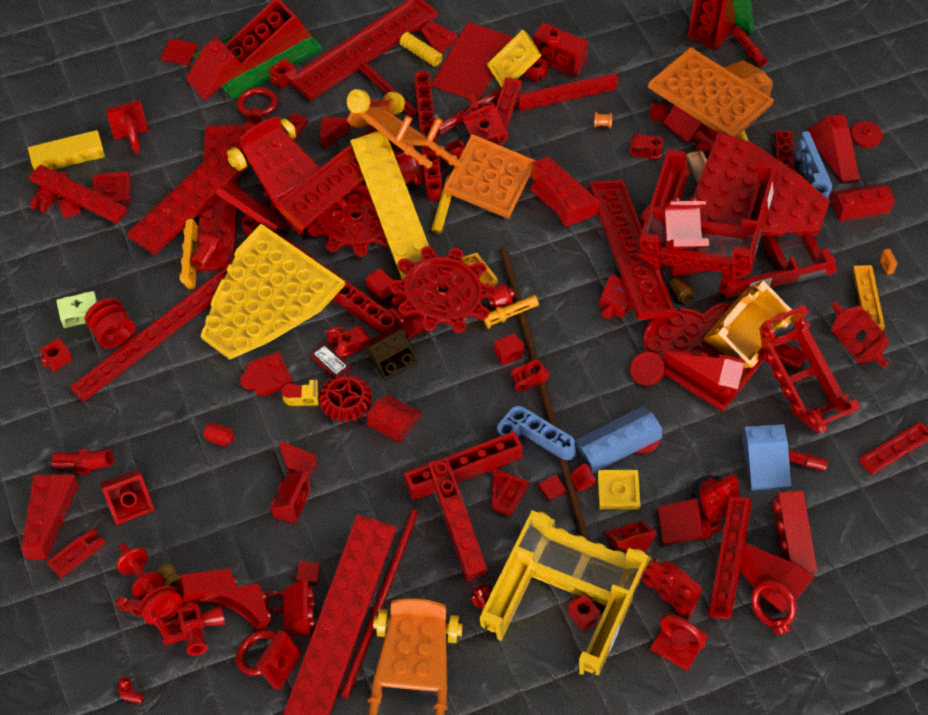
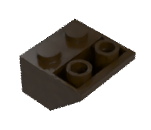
[362,327,418,381]

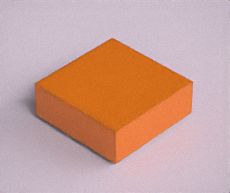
[880,248,898,275]

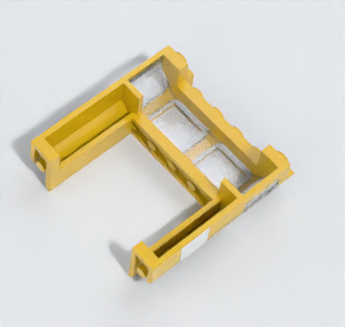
[480,510,651,675]

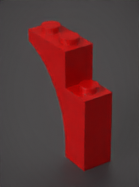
[178,568,271,631]

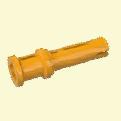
[483,295,539,329]

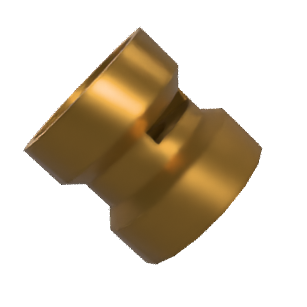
[156,563,181,590]

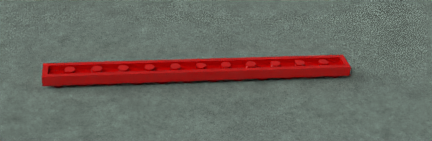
[70,263,232,402]

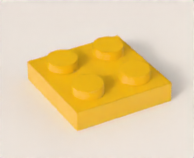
[597,470,640,510]

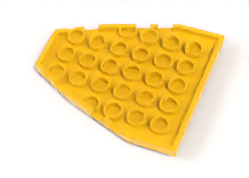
[201,224,345,360]

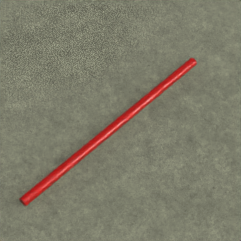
[341,510,418,698]

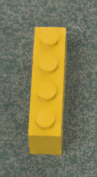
[28,130,105,170]

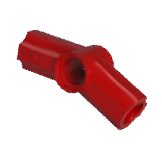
[52,449,114,475]

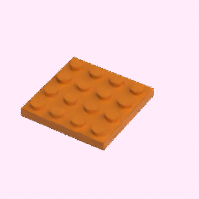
[443,134,536,219]

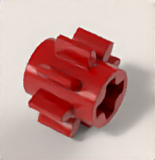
[470,584,493,610]

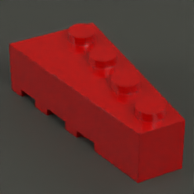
[531,156,600,227]
[770,491,817,575]

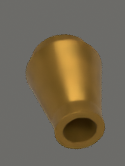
[670,277,695,304]

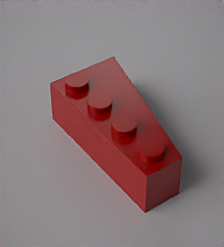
[21,475,79,559]

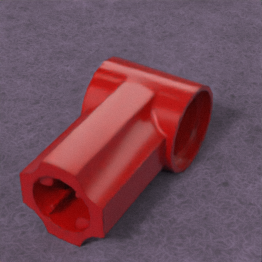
[190,232,224,269]

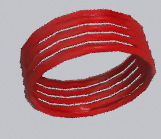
[265,591,284,613]

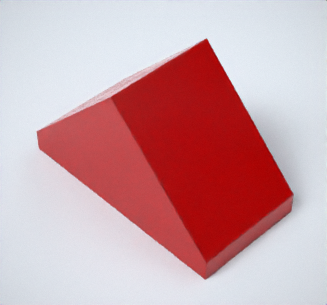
[320,117,350,149]

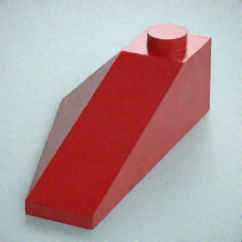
[807,114,860,183]
[665,350,745,398]
[740,543,815,613]

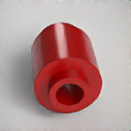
[204,423,235,447]

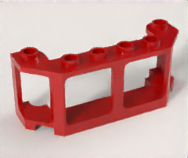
[759,305,861,431]

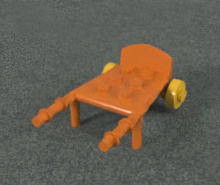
[347,89,463,168]
[368,598,463,715]

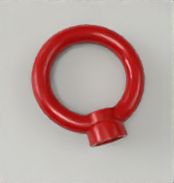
[237,87,278,124]
[751,579,797,635]

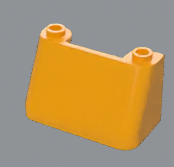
[704,281,792,368]

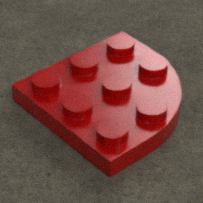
[642,559,702,619]

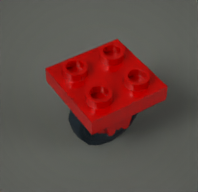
[691,474,740,526]

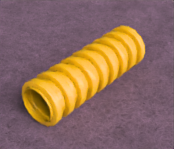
[400,32,442,67]

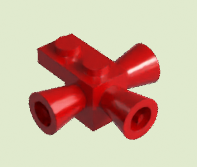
[161,602,226,656]

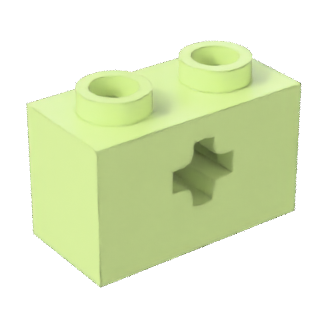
[56,291,97,328]

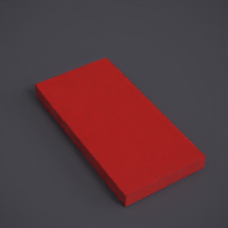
[215,185,290,232]

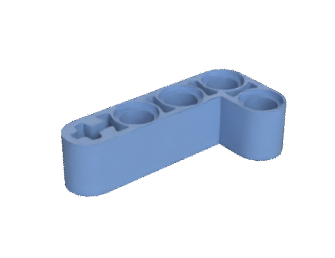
[497,406,576,460]

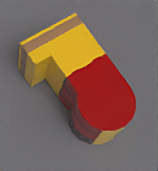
[281,380,319,406]

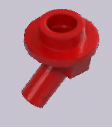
[700,519,723,540]

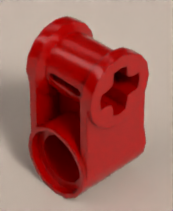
[629,134,664,160]
[334,326,371,357]
[510,360,550,392]

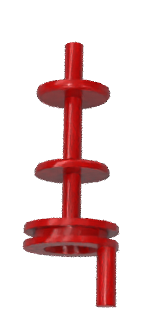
[116,543,182,642]

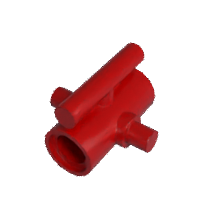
[694,123,718,155]

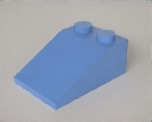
[741,424,791,491]

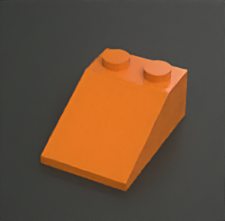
[724,60,773,96]

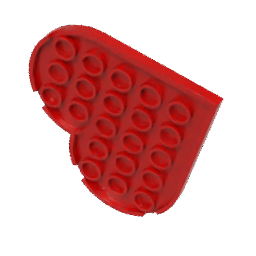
[643,301,765,413]

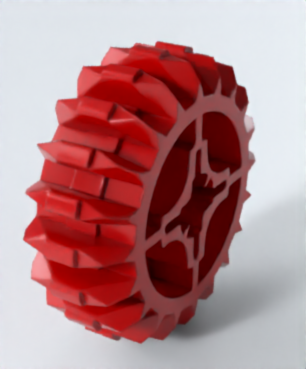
[319,373,372,424]

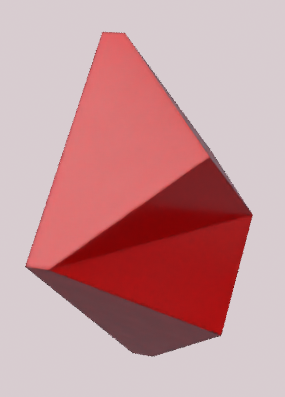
[604,520,657,555]

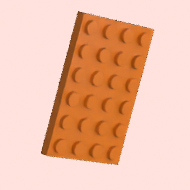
[648,47,774,137]

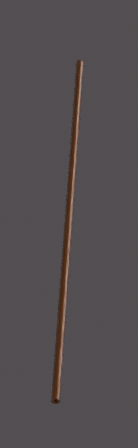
[500,247,606,614]

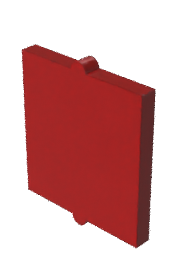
[161,38,198,66]

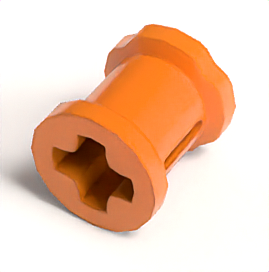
[594,112,612,128]

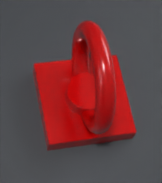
[106,100,148,154]
[650,614,709,672]
[236,630,302,690]

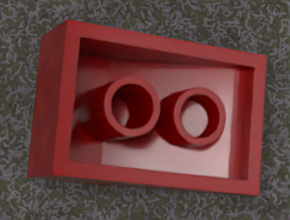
[186,36,243,101]

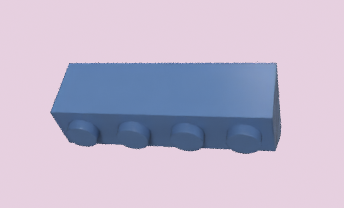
[574,406,662,473]

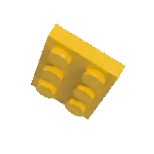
[487,29,542,87]

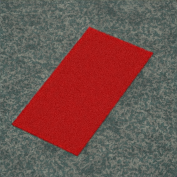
[431,22,514,101]

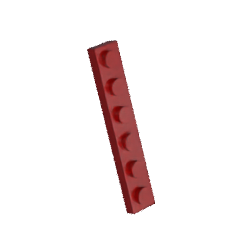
[517,73,618,111]
[29,164,128,224]
[708,497,752,620]

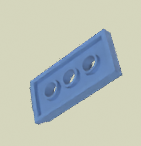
[794,131,833,199]

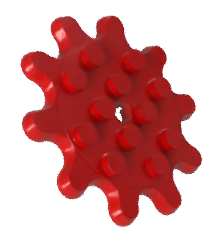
[307,184,389,258]
[389,246,497,334]

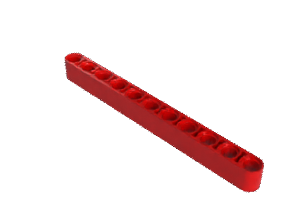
[242,215,395,334]

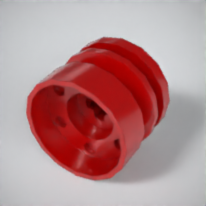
[84,298,136,349]

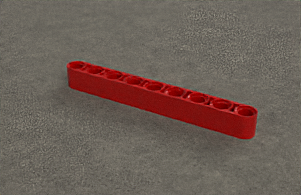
[414,71,442,202]

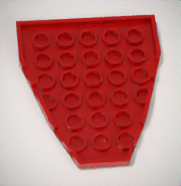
[692,131,830,236]

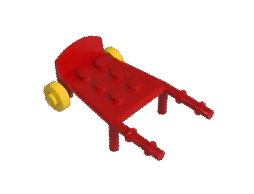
[227,116,348,236]

